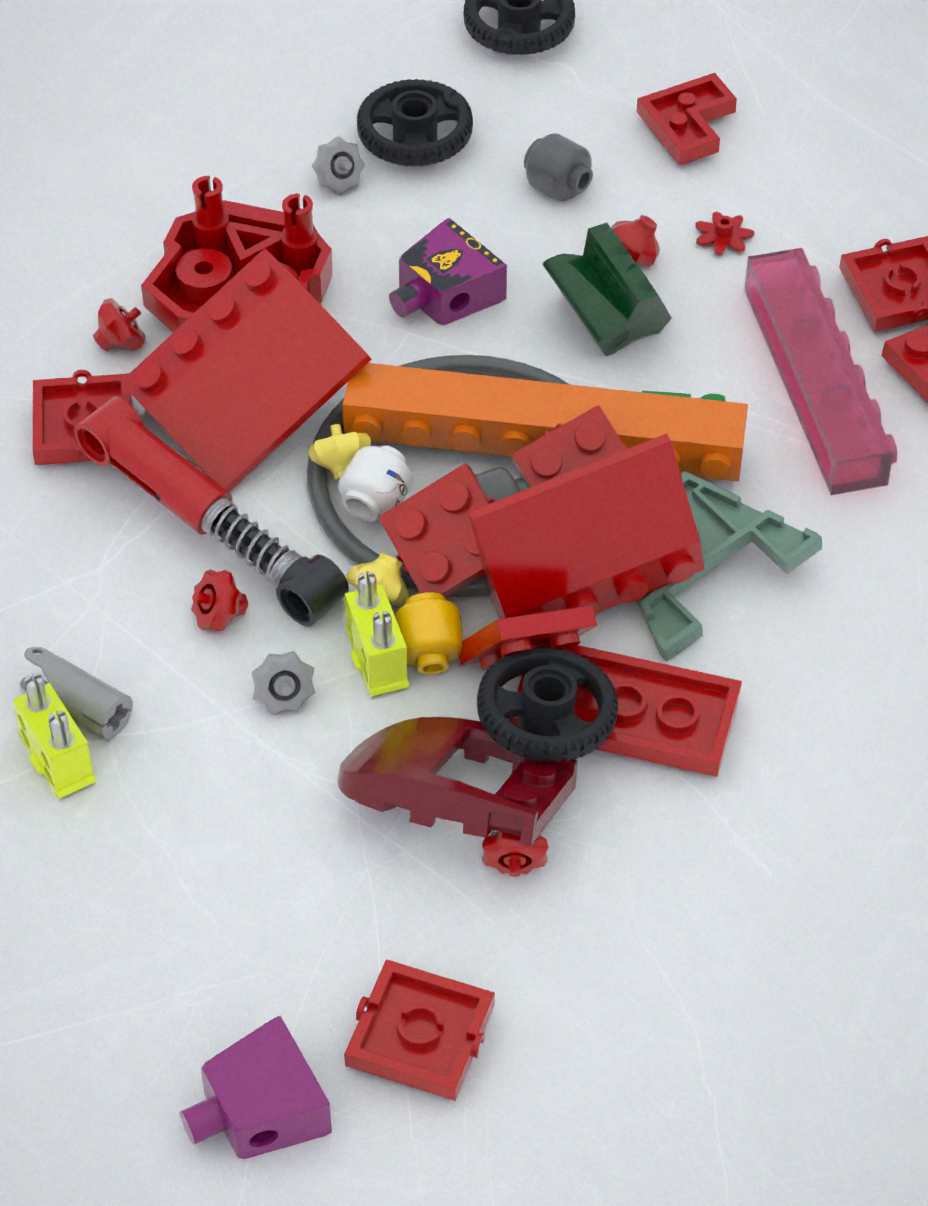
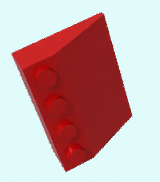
[120,248,372,492]
[468,433,704,619]

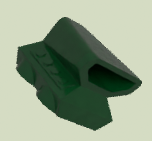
[543,223,672,356]

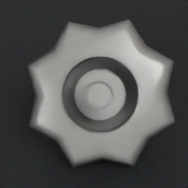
[312,136,365,195]
[251,651,316,714]

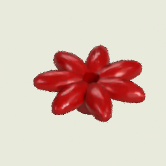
[695,211,755,255]

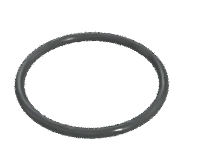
[307,355,570,597]

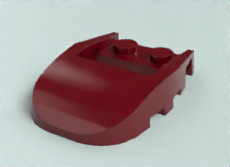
[337,717,578,846]

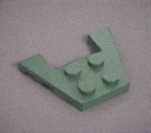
[637,471,822,662]

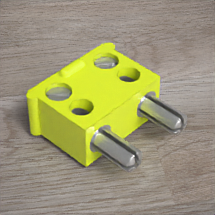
[345,571,409,697]
[13,673,96,799]

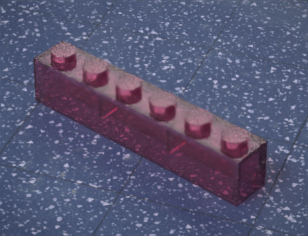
[744,248,897,495]

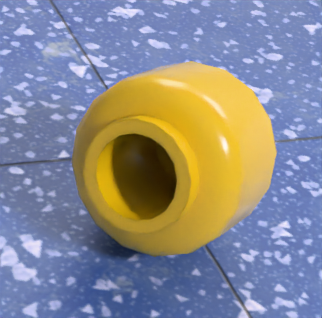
[395,592,464,675]

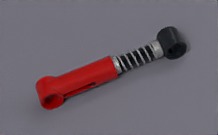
[73,396,349,626]

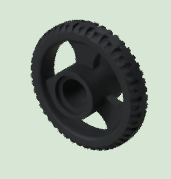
[463,0,575,55]
[357,79,473,167]
[477,647,618,762]

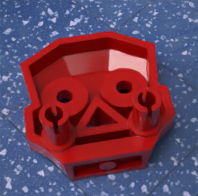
[141,176,332,333]

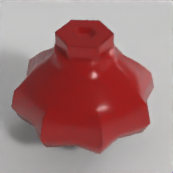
[611,215,660,267]
[93,298,146,352]
[191,569,248,631]
[482,831,549,877]

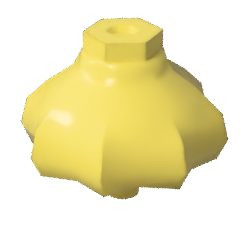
[308,424,371,480]
[347,553,409,608]

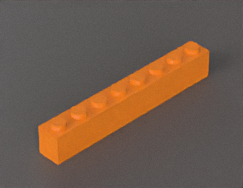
[342,363,748,482]

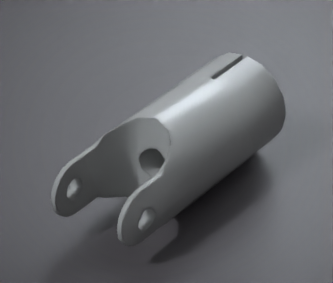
[20,647,133,739]

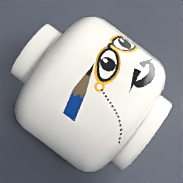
[338,445,413,522]

